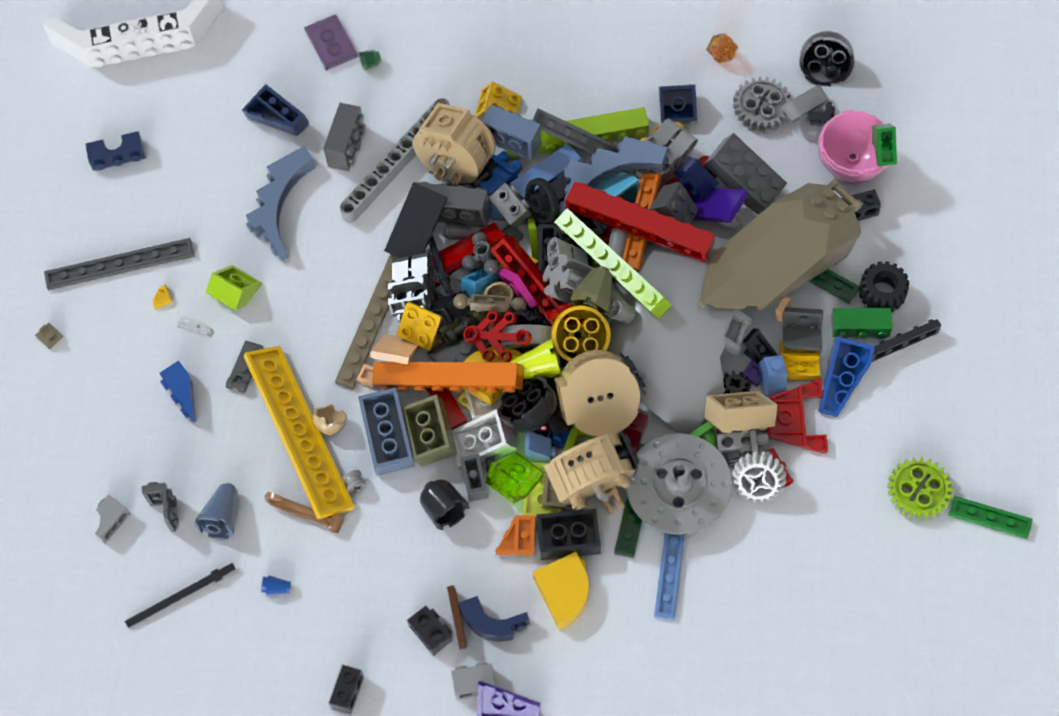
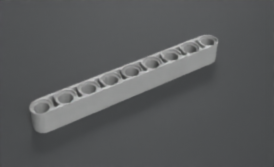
[340,98,450,223]

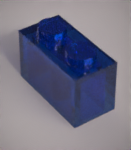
[674,156,719,200]

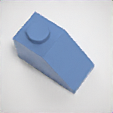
[758,355,787,397]
[525,432,556,463]

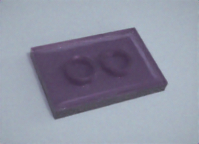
[304,14,358,70]

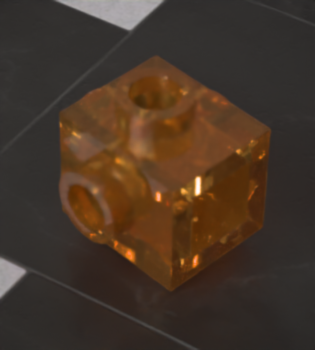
[706,33,738,63]

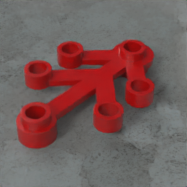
[463,311,532,363]

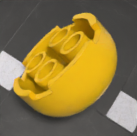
[551,306,611,362]

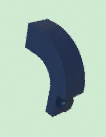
[458,596,530,641]

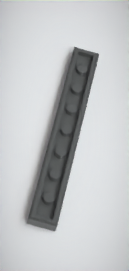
[44,238,194,290]

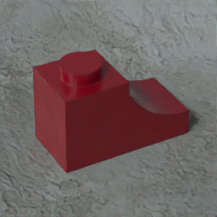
[623,412,648,454]

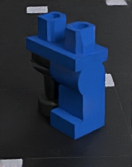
[469,151,523,202]

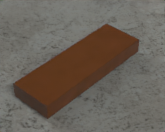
[447,585,467,650]

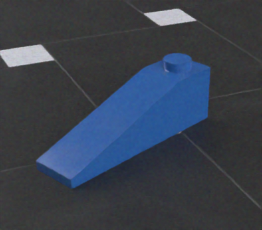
[818,337,875,417]

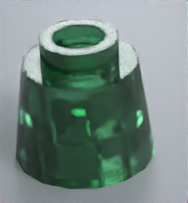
[359,50,381,71]

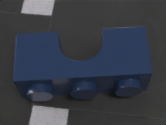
[85,131,146,171]

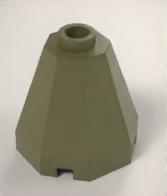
[571,266,612,316]

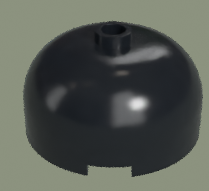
[799,31,854,87]
[497,375,557,433]

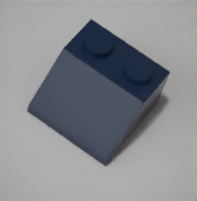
[659,84,697,123]

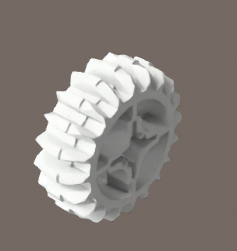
[732,451,786,503]

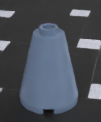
[194,483,238,540]

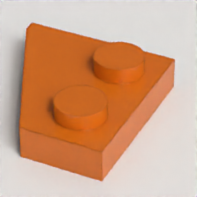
[495,515,536,556]

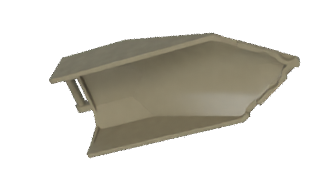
[699,178,863,310]

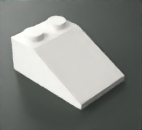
[452,409,518,468]

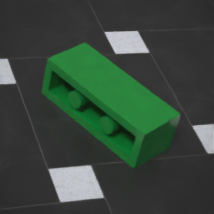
[831,308,892,339]

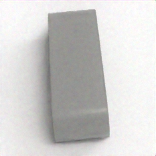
[781,84,829,122]

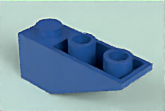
[159,360,196,423]

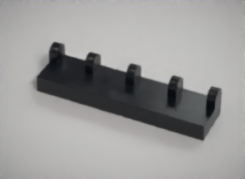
[872,319,941,362]

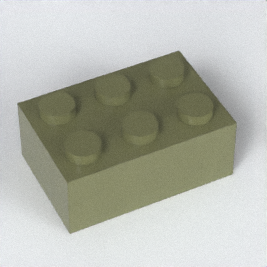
[401,394,458,467]

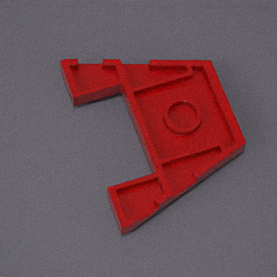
[766,379,828,454]

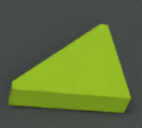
[527,215,539,260]

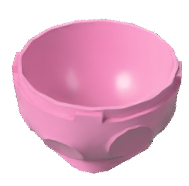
[818,110,888,184]

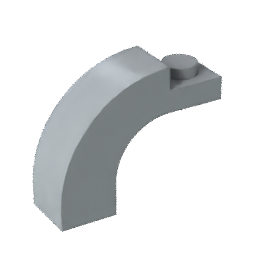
[501,325,552,349]

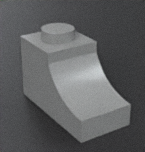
[95,495,131,544]

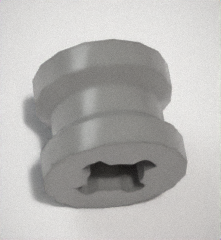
[342,470,366,493]

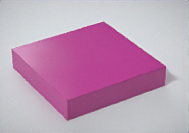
[497,267,537,309]

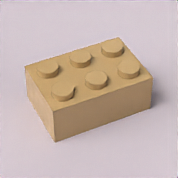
[704,391,777,433]

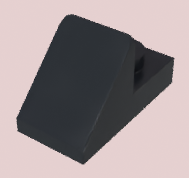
[742,328,778,364]

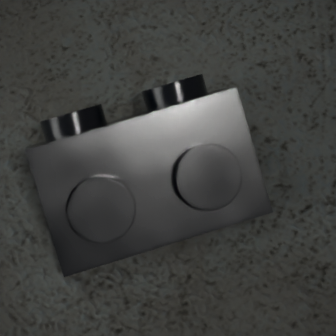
[806,102,835,126]

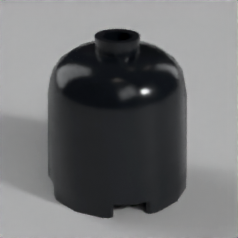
[420,479,469,530]

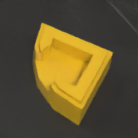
[153,284,172,309]

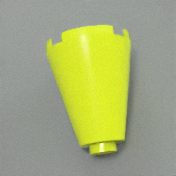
[510,339,563,380]

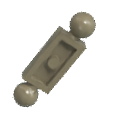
[453,294,526,313]

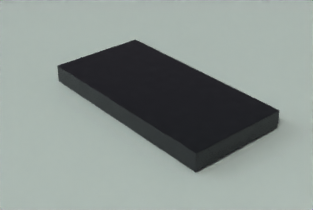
[384,182,448,258]

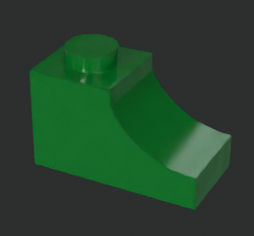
[871,124,897,166]

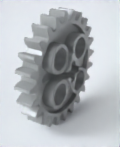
[733,76,792,131]

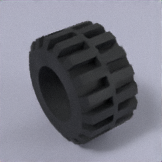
[859,261,910,313]

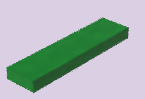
[949,496,1033,539]

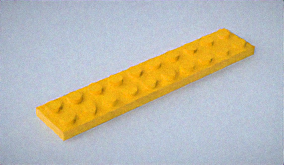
[244,345,355,519]

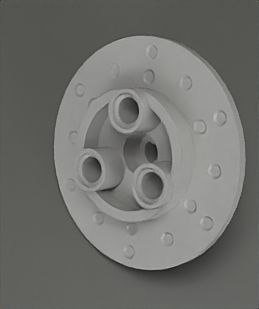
[626,433,732,535]

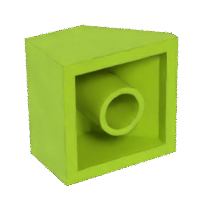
[205,265,262,310]

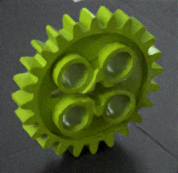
[887,457,953,520]

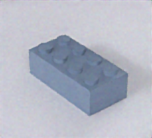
[358,388,415,476]

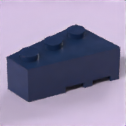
[242,84,309,136]

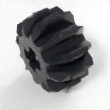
[723,370,751,394]

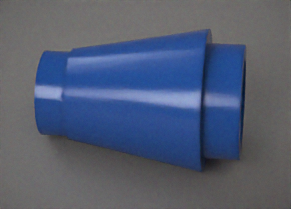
[261,575,291,595]

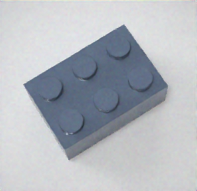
[481,104,541,161]

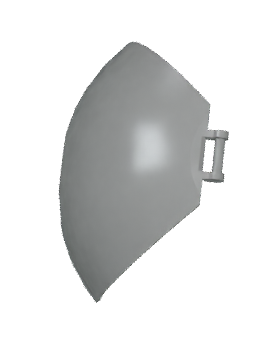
[604,237,752,434]

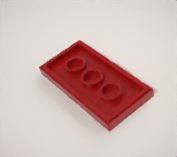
[433,222,506,273]

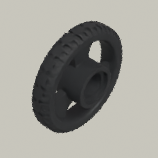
[525,178,560,224]

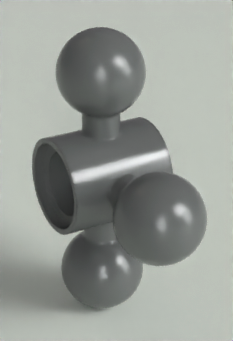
[462,232,499,274]

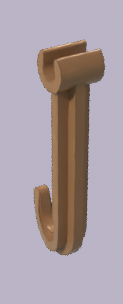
[265,492,344,534]

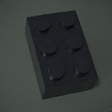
[537,508,601,560]

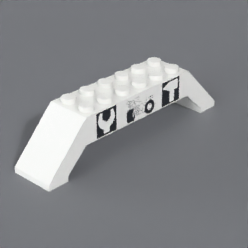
[42,0,224,68]

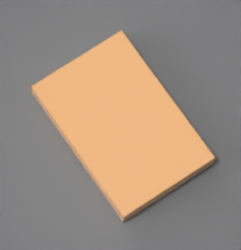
[370,334,420,364]

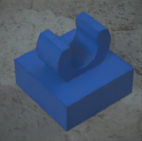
[548,430,571,449]

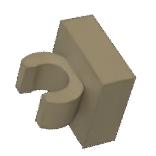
[35,323,63,350]

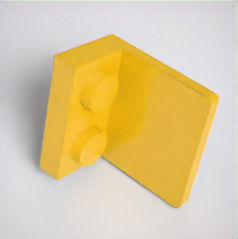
[475,81,522,120]
[396,302,442,351]

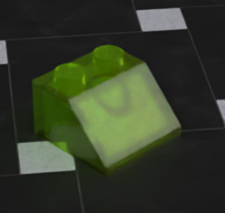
[485,452,545,503]

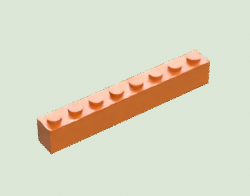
[372,362,524,393]

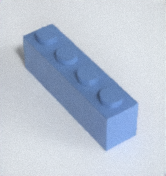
[510,144,582,200]

